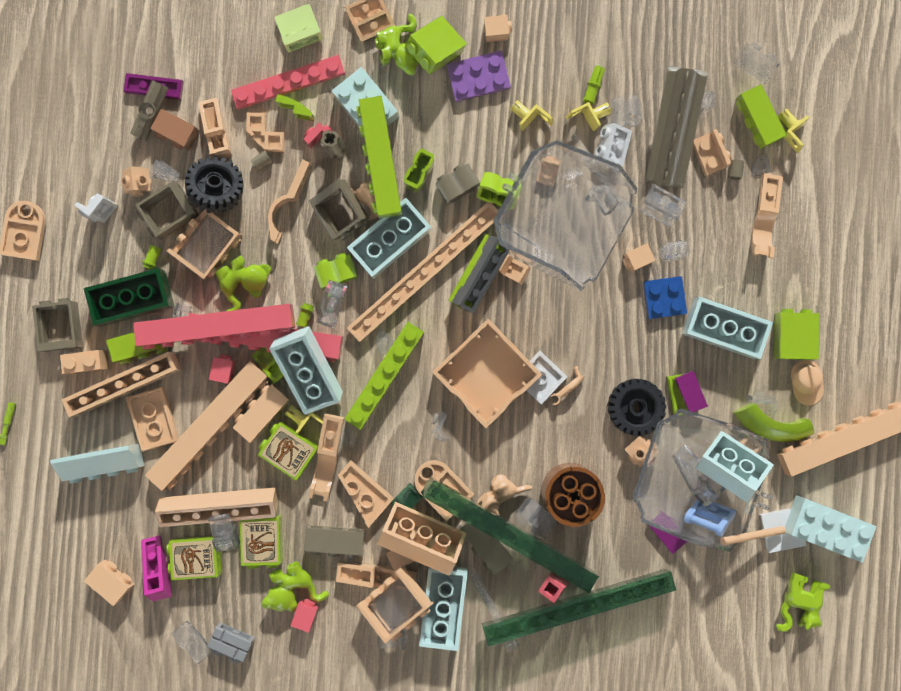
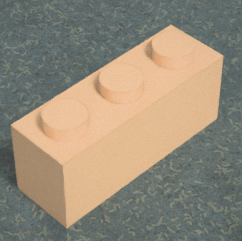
[233,384,291,443]

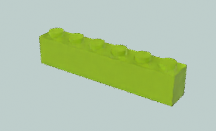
[356,95,402,219]
[345,322,424,430]

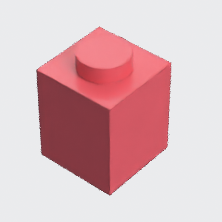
[209,354,237,384]
[538,570,570,603]
[291,599,319,633]

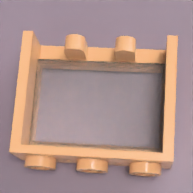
[167,209,242,280]
[356,565,433,643]

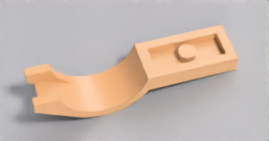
[268,159,312,244]
[751,173,783,259]
[308,413,344,502]

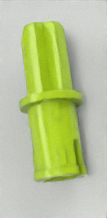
[583,65,605,105]

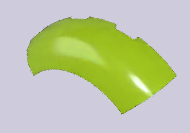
[733,403,814,442]

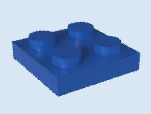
[643,276,687,319]

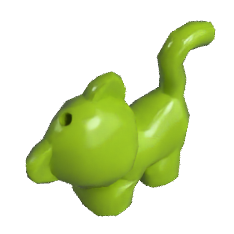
[375,14,419,76]
[215,255,272,311]
[261,561,329,612]

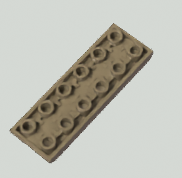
[645,66,708,188]

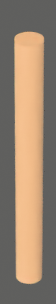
[720,526,786,546]

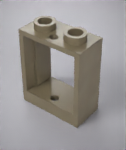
[309,179,369,241]
[135,180,199,240]
[32,298,83,352]

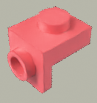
[303,123,332,149]

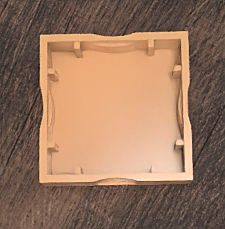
[432,318,542,428]

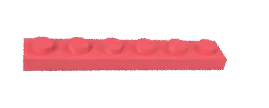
[231,55,345,110]

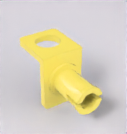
[510,100,553,131]
[566,102,611,132]
[778,109,809,153]
[285,405,323,434]

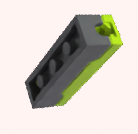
[448,234,511,314]

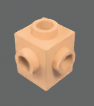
[121,167,151,197]
[625,436,657,467]

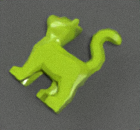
[776,572,830,632]

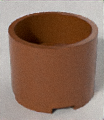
[541,463,605,527]

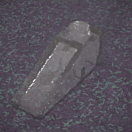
[672,445,726,507]

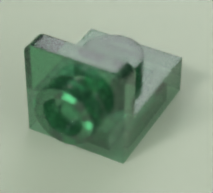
[391,483,423,509]

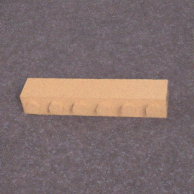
[62,352,182,417]
[155,488,278,527]

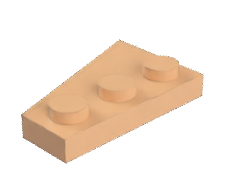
[338,460,394,528]

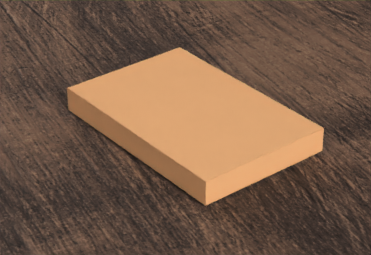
[125,386,179,452]

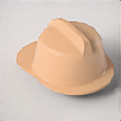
[791,360,824,406]

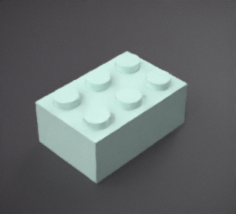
[332,67,399,127]
[696,431,774,503]

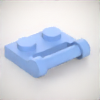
[684,497,736,537]

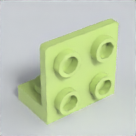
[275,4,323,53]

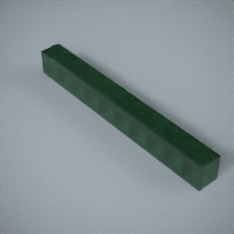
[421,476,599,593]
[481,569,676,647]

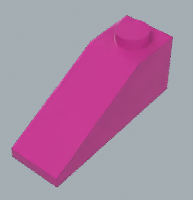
[141,535,172,602]

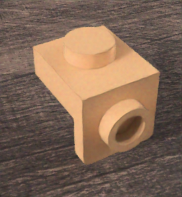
[498,254,531,285]

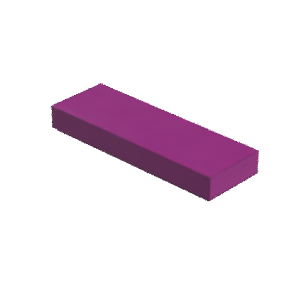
[123,73,184,100]

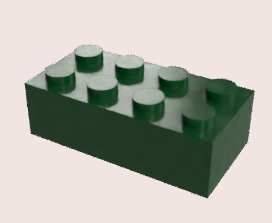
[83,268,175,327]

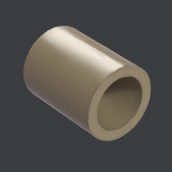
[251,151,272,171]
[728,159,744,180]

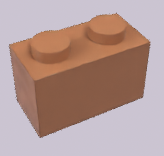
[150,109,199,150]

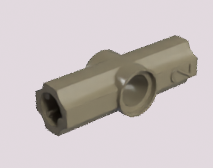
[130,80,169,141]
[321,130,346,160]

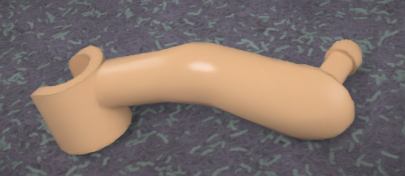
[550,366,585,405]

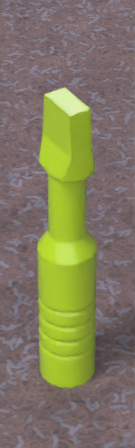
[0,402,16,445]

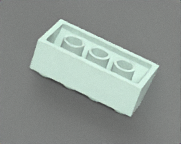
[50,444,144,484]

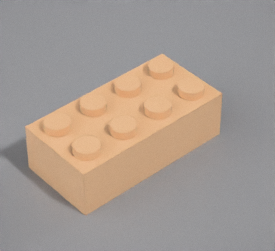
[377,502,467,576]

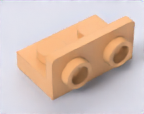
[693,129,731,176]

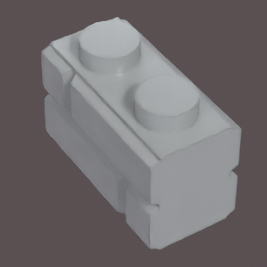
[207,622,255,664]

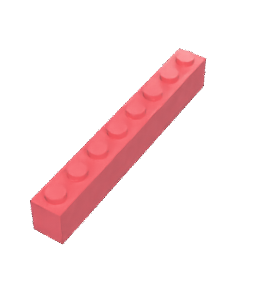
[133,304,295,350]
[189,313,344,362]

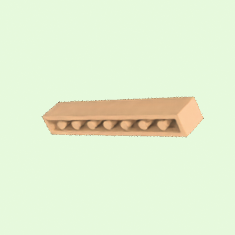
[145,361,269,491]
[776,402,901,477]

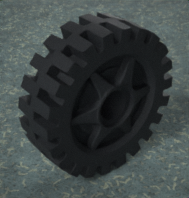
[185,156,244,214]
[607,379,667,436]

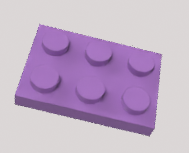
[447,50,511,102]

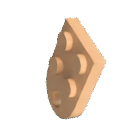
[0,201,46,261]
[414,460,474,521]

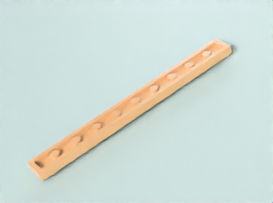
[347,202,502,342]

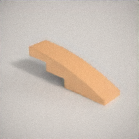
[336,562,418,590]

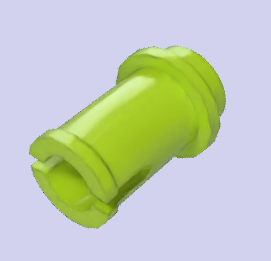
[142,245,162,270]
[296,303,315,327]

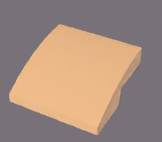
[344,0,395,42]

